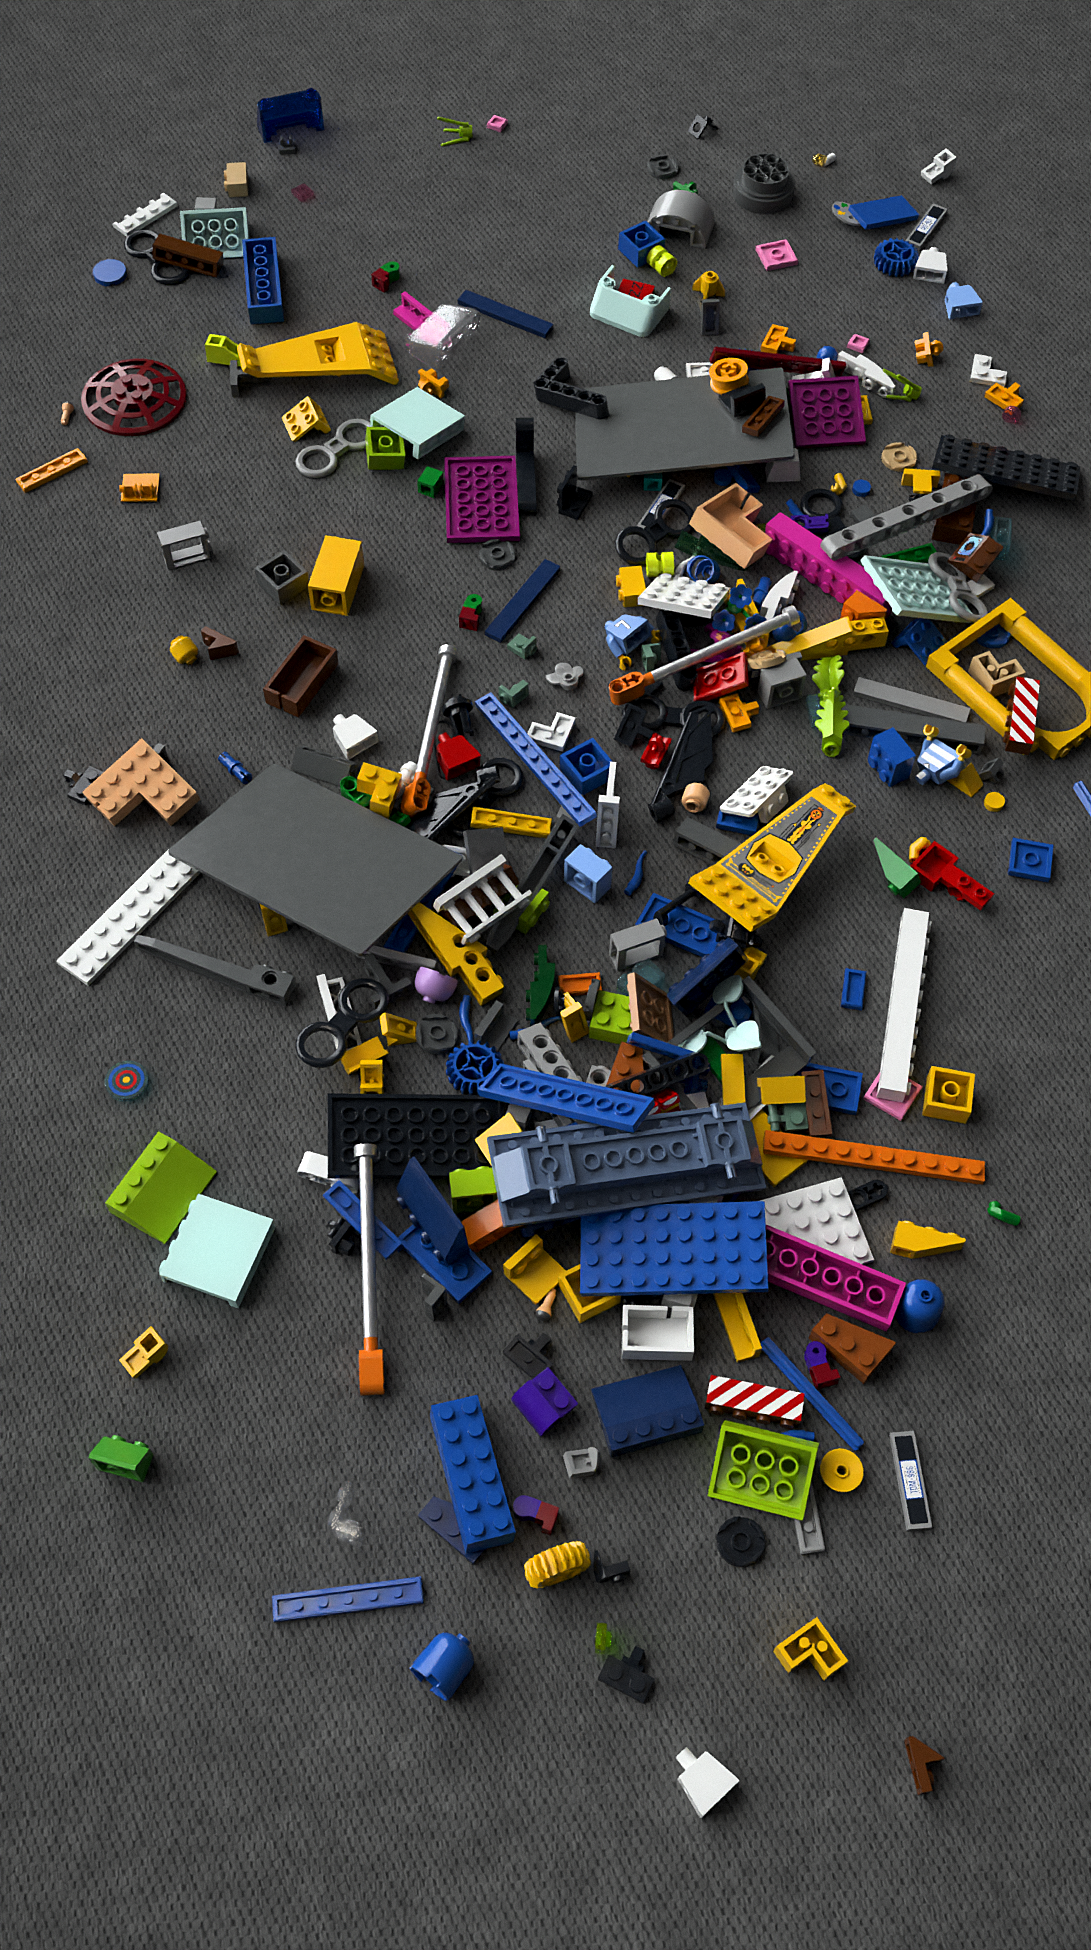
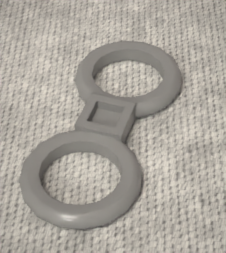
[295,418,370,478]
[928,552,988,623]

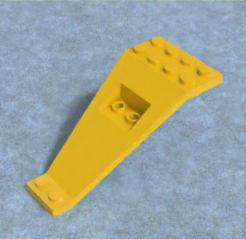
[237,322,399,385]

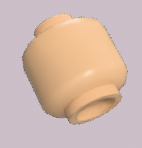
[682,783,710,813]

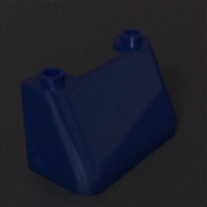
[257,88,324,143]

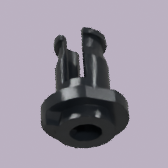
[442,694,474,738]

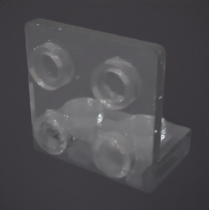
[328,1481,365,1548]

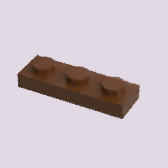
[742,396,785,437]
[801,1070,832,1137]

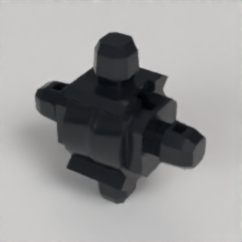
[709,916,763,951]

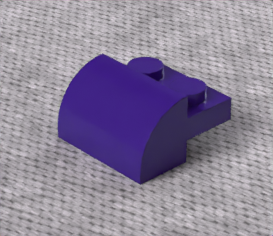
[511,1367,578,1437]

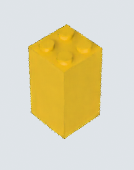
[308,535,364,616]

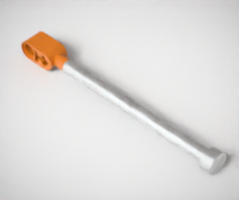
[609,605,800,705]
[401,645,458,818]
[354,1144,385,1396]

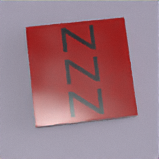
[618,279,655,300]

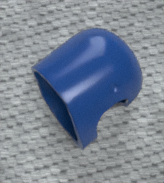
[687,555,720,584]
[772,611,807,642]

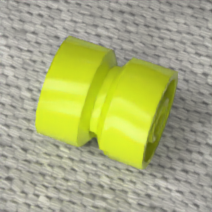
[646,245,677,277]
[646,552,674,577]

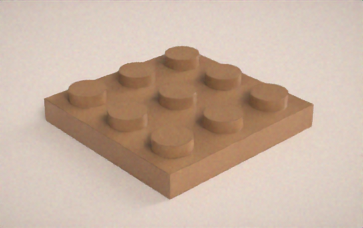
[627,972,674,1043]

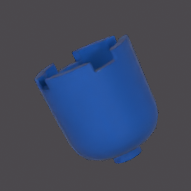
[895,1279,945,1333]
[410,1632,474,1701]

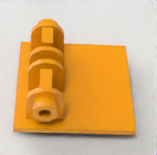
[119,473,160,502]

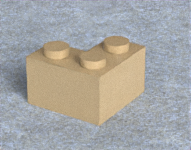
[968,651,1026,697]

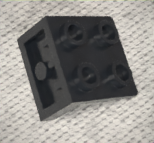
[718,383,766,417]
[557,465,593,520]

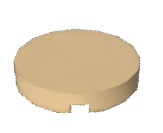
[881,442,917,472]
[747,650,786,669]

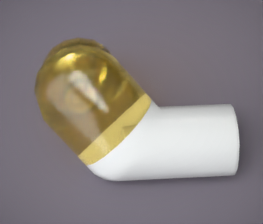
[812,153,836,167]

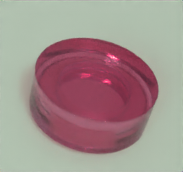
[1002,406,1021,424]

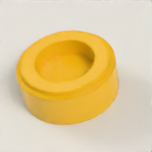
[984,792,1005,812]

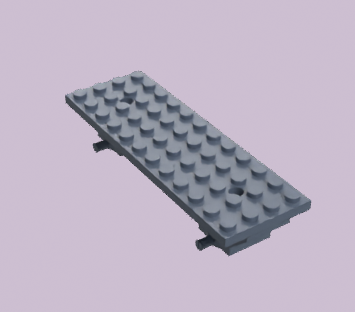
[487,1102,766,1228]

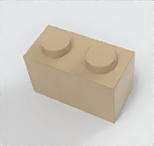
[224,162,248,197]

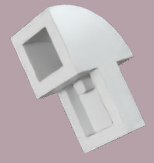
[921,149,957,184]

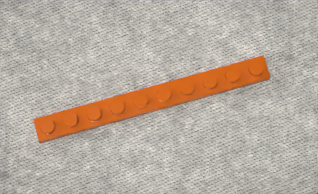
[763,1130,985,1185]

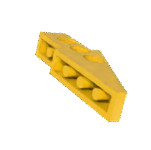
[771,617,889,661]
[407,902,504,1006]

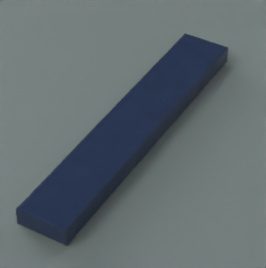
[457,290,553,338]
[485,559,560,643]

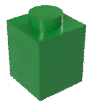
[417,466,444,498]

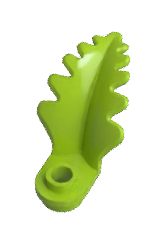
[812,655,845,701]
[815,687,850,757]

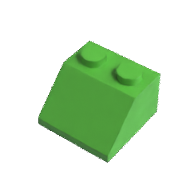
[88,1435,153,1482]

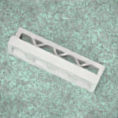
[316,974,362,1051]

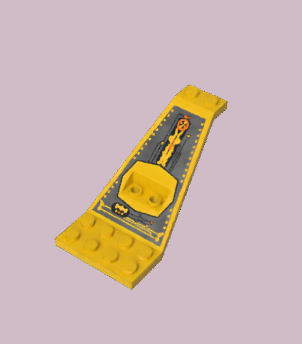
[688,783,856,932]

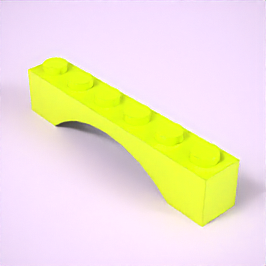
[205,334,241,367]

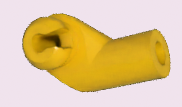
[831,473,847,495]

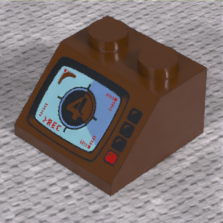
[947,533,1004,583]

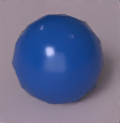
[817,346,838,361]

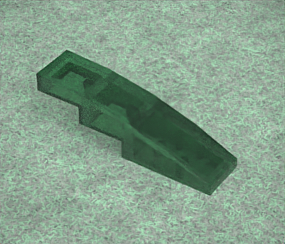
[674,530,747,571]

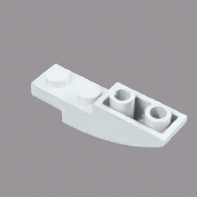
[837,351,895,400]
[760,571,800,633]

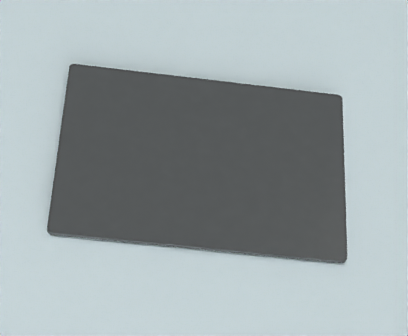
[576,368,794,480]
[168,763,462,956]

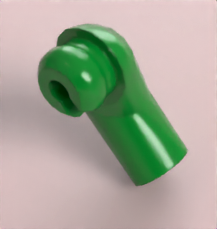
[987,1201,1021,1226]

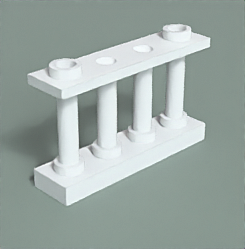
[433,854,532,945]

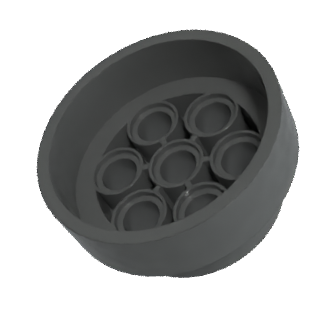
[733,153,795,214]

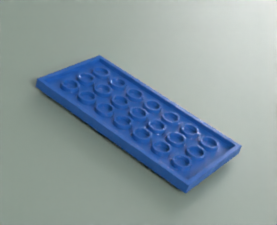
[580,1201,768,1297]

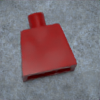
[436,732,481,781]

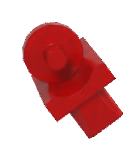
[640,732,672,770]

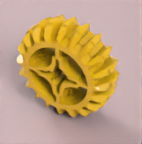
[524,1541,591,1589]

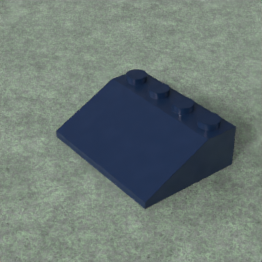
[666,937,749,1017]
[396,1157,470,1267]
[591,1365,704,1458]

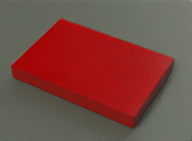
[693,652,749,701]

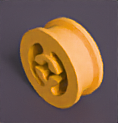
[709,358,749,394]

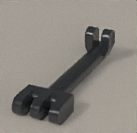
[653,883,704,926]

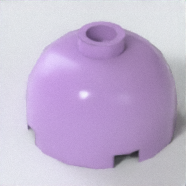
[415,967,458,1004]

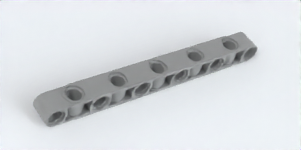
[820,474,992,561]

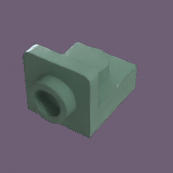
[507,633,537,659]
[641,643,661,673]
[499,680,529,708]

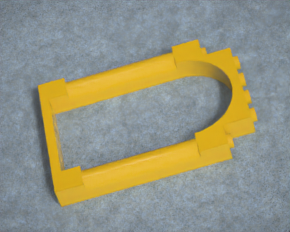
[926,598,1091,760]

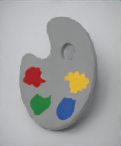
[832,201,861,226]

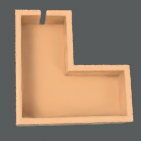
[689,483,773,569]
[82,738,200,826]

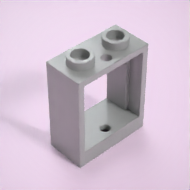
[157,521,212,570]
[609,918,667,971]

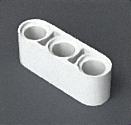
[297,1152,360,1193]

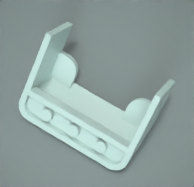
[590,265,671,337]

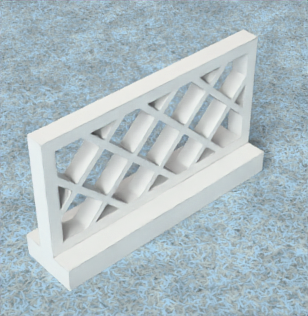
[596,762,620,848]

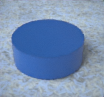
[714,469,732,486]
[852,480,871,497]

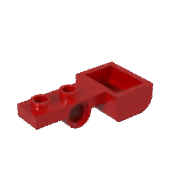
[910,841,994,911]

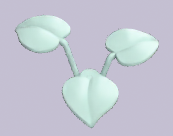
[678,975,762,1053]

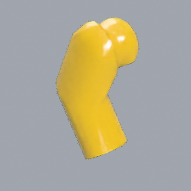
[909,837,931,863]

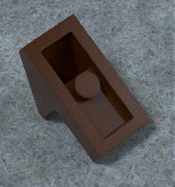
[201,626,239,660]
[904,1736,945,1795]

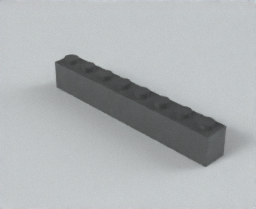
[841,705,986,755]

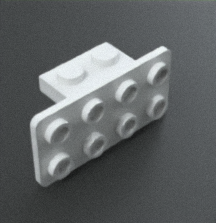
[720,766,794,823]

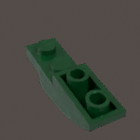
[526,945,555,1026]

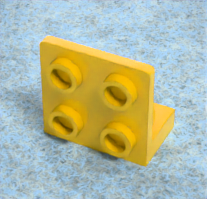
[282,396,331,442]
[503,1234,566,1304]

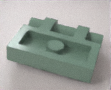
[766,1102,808,1132]

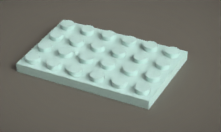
[860,555,972,623]

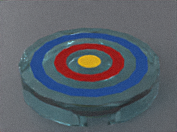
[104,1060,149,1102]

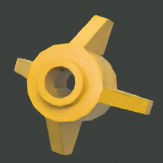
[692,271,725,299]

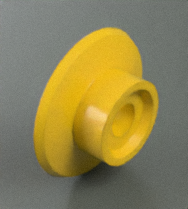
[820,1448,864,1492]

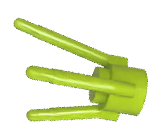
[437,117,472,146]
[882,369,922,402]

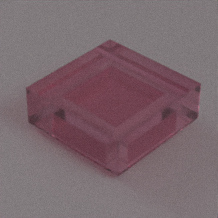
[291,183,314,202]

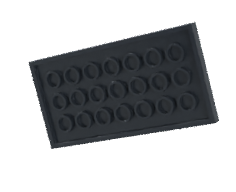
[932,434,1081,501]
[327,1093,504,1179]

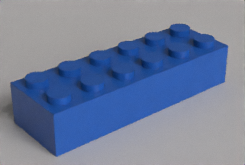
[242,237,284,324]
[430,1395,516,1554]

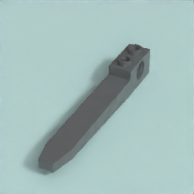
[485,814,579,953]
[134,935,296,1006]

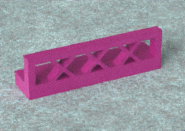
[393,292,451,349]

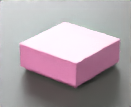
[487,115,508,132]
[847,334,870,353]

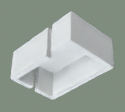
[622,1305,694,1361]

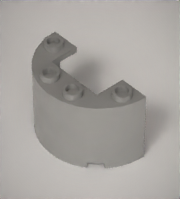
[647,190,715,249]

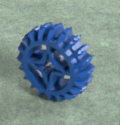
[874,238,919,277]
[446,1040,504,1095]

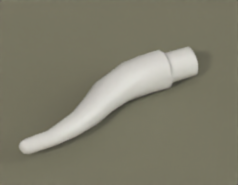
[673,549,698,578]

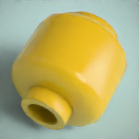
[170,635,198,665]

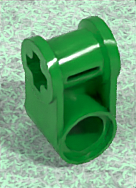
[340,776,372,808]

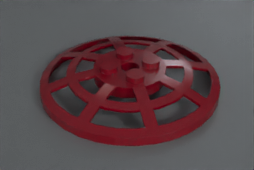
[81,359,186,436]

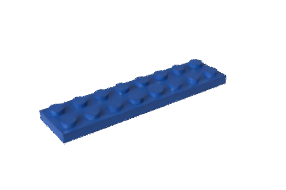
[478,1063,655,1133]

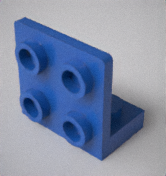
[891,618,947,665]

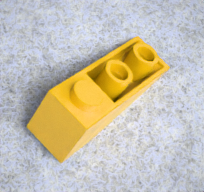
[890,1221,966,1259]

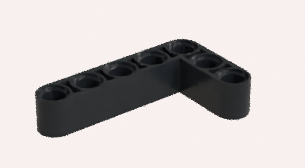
[534,357,609,419]
[515,417,536,514]
[656,609,708,691]
[606,1052,709,1095]

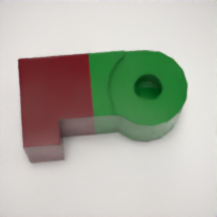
[371,261,400,293]
[459,594,482,631]

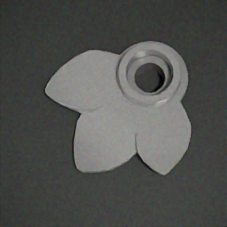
[545,663,583,690]

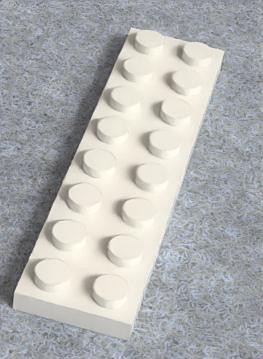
[56,849,201,986]

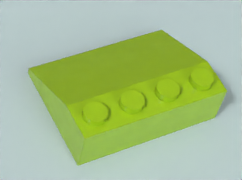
[105,1131,217,1244]
[708,1420,819,1521]

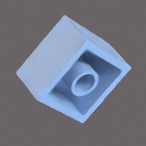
[564,844,612,903]

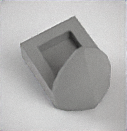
[563,1447,600,1478]

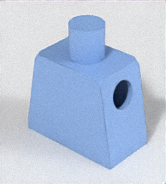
[945,282,983,319]

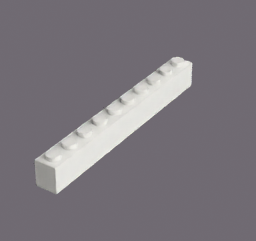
[877,908,932,1102]

